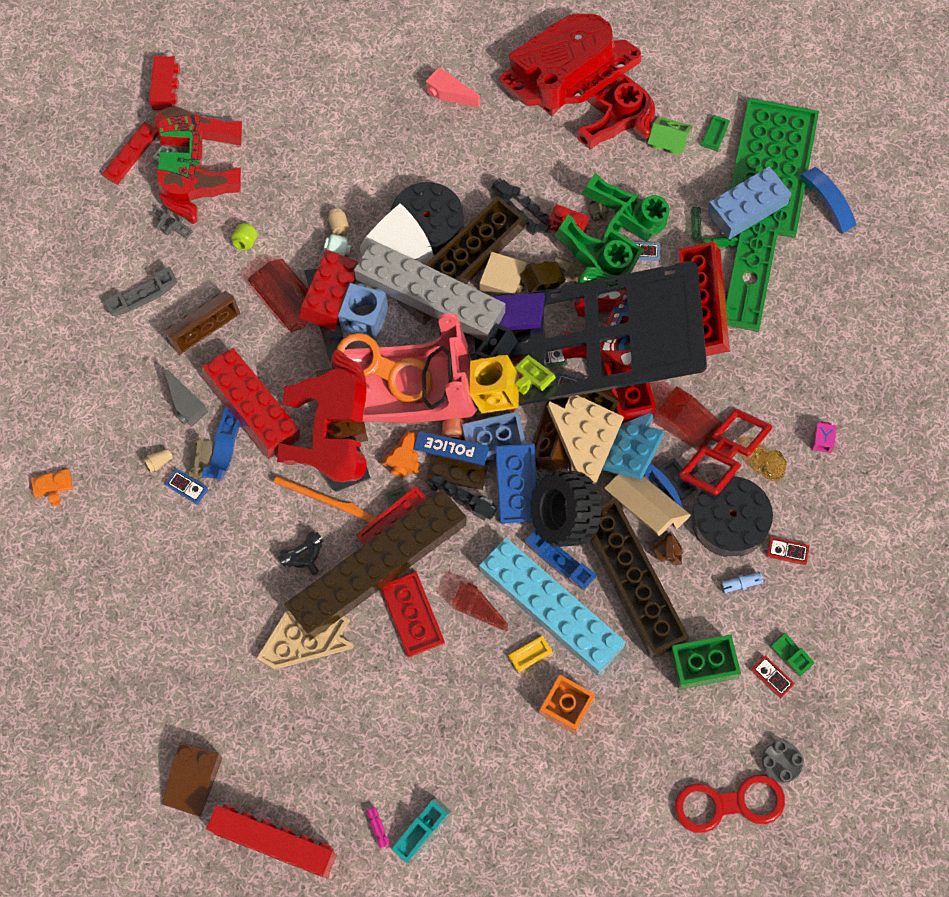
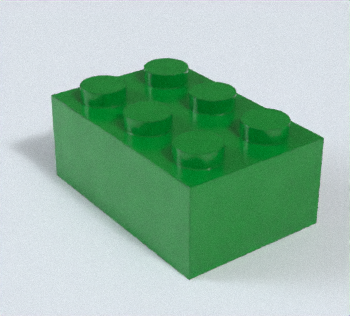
[670,634,741,690]

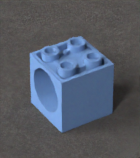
[338,283,388,341]

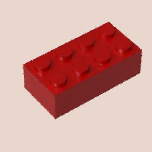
[299,250,359,331]
[602,362,656,423]

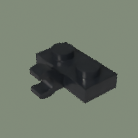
[658,458,698,500]

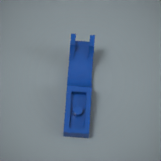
[201,406,240,481]

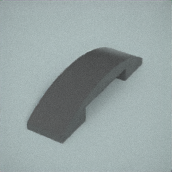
[104,266,178,316]

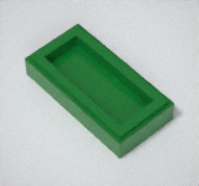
[701,115,730,152]

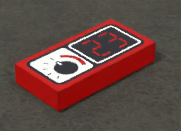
[767,537,810,565]
[750,656,795,699]

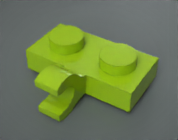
[515,355,556,395]

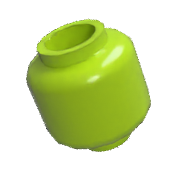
[231,223,258,251]

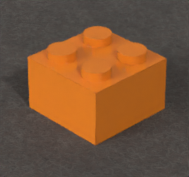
[539,675,596,734]

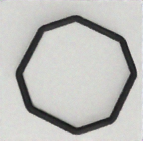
[422,346,452,410]

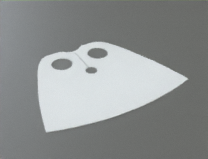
[360,204,434,265]

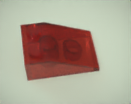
[653,386,722,451]

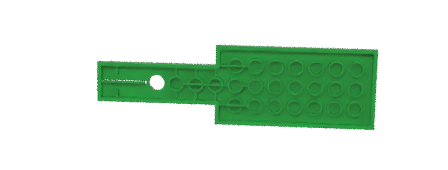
[726,98,819,332]

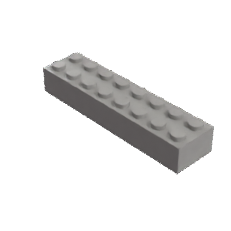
[354,240,505,341]

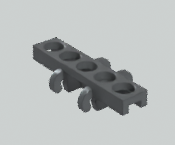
[150,206,193,239]

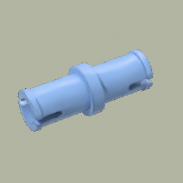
[721,571,763,593]

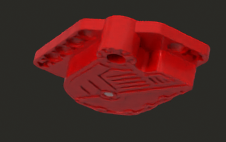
[500,13,642,109]

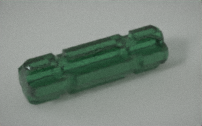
[691,206,702,241]

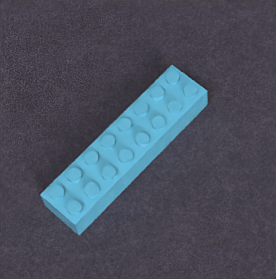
[479,538,626,676]

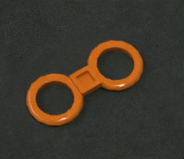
[337,333,433,403]

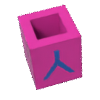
[812,422,837,453]

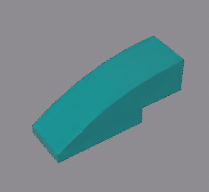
[391,799,451,863]

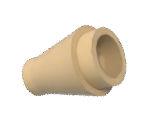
[143,448,173,473]

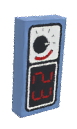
[634,242,660,261]

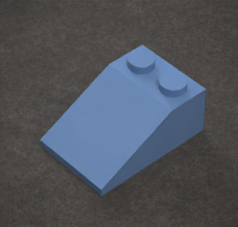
[462,412,526,460]

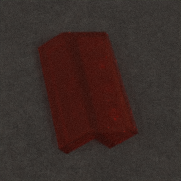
[248,259,309,332]

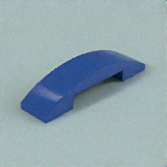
[800,167,856,234]
[644,464,683,508]
[525,528,597,590]

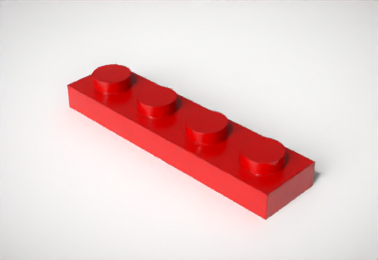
[102,122,158,185]
[356,486,427,545]

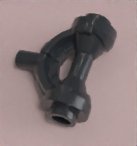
[278,531,324,575]

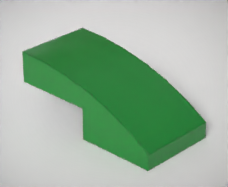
[769,633,815,676]

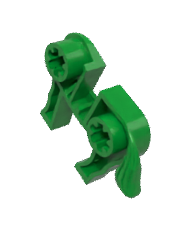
[554,173,670,286]

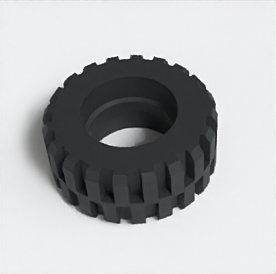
[530,471,603,547]

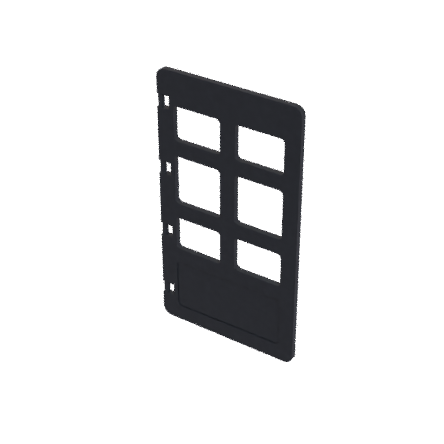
[475,261,707,411]

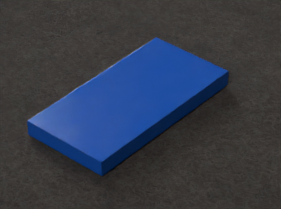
[495,444,537,524]

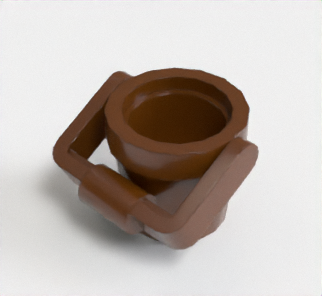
[652,531,684,566]

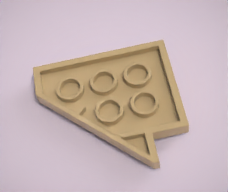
[547,395,624,484]
[257,591,354,670]

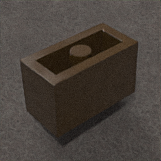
[520,261,566,293]

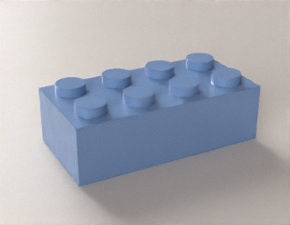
[707,166,791,240]

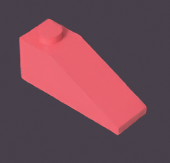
[426,67,480,107]

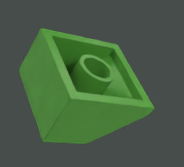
[648,116,693,155]

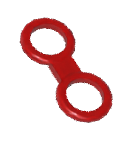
[675,775,785,833]

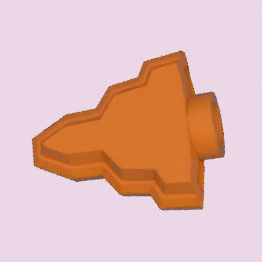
[382,431,420,477]

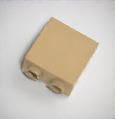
[480,252,527,296]

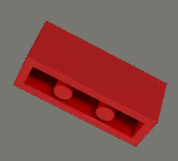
[149,56,180,111]

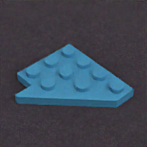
[602,413,664,480]

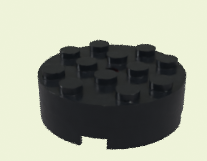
[391,182,464,256]
[692,476,773,557]

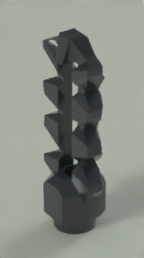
[491,178,550,235]
[425,475,498,521]

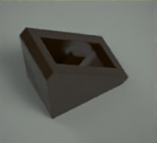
[578,390,620,412]

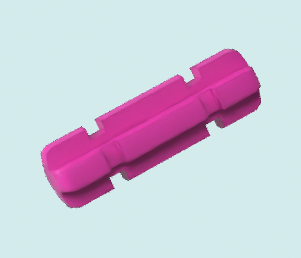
[366,807,390,848]

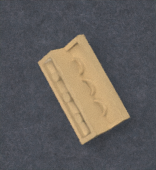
[604,474,690,536]

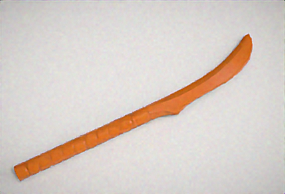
[274,476,377,523]

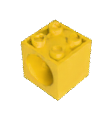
[469,355,519,413]

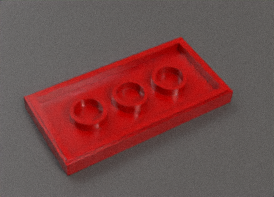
[381,571,445,658]

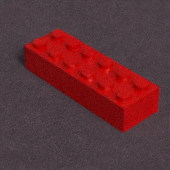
[679,241,730,356]
[202,348,300,460]
[206,804,337,879]

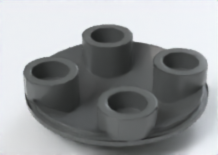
[762,740,804,783]

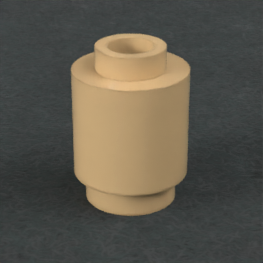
[328,209,350,236]

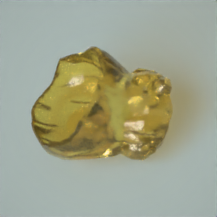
[750,447,787,481]

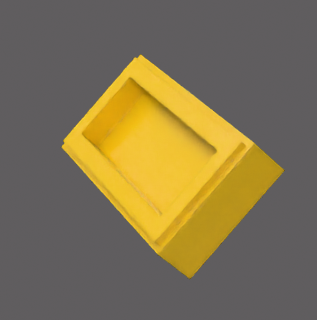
[508,635,553,673]

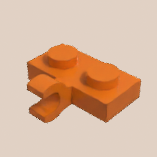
[31,469,73,506]

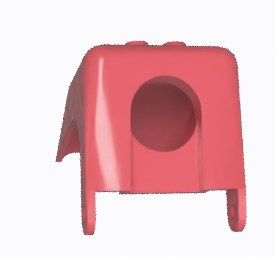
[344,313,476,424]

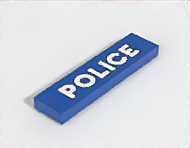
[414,431,489,466]

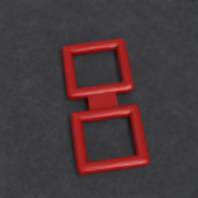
[679,409,773,495]

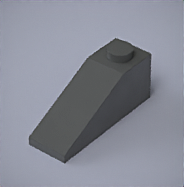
[165,369,208,427]

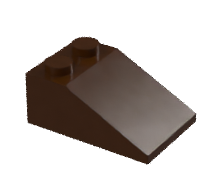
[162,742,222,817]

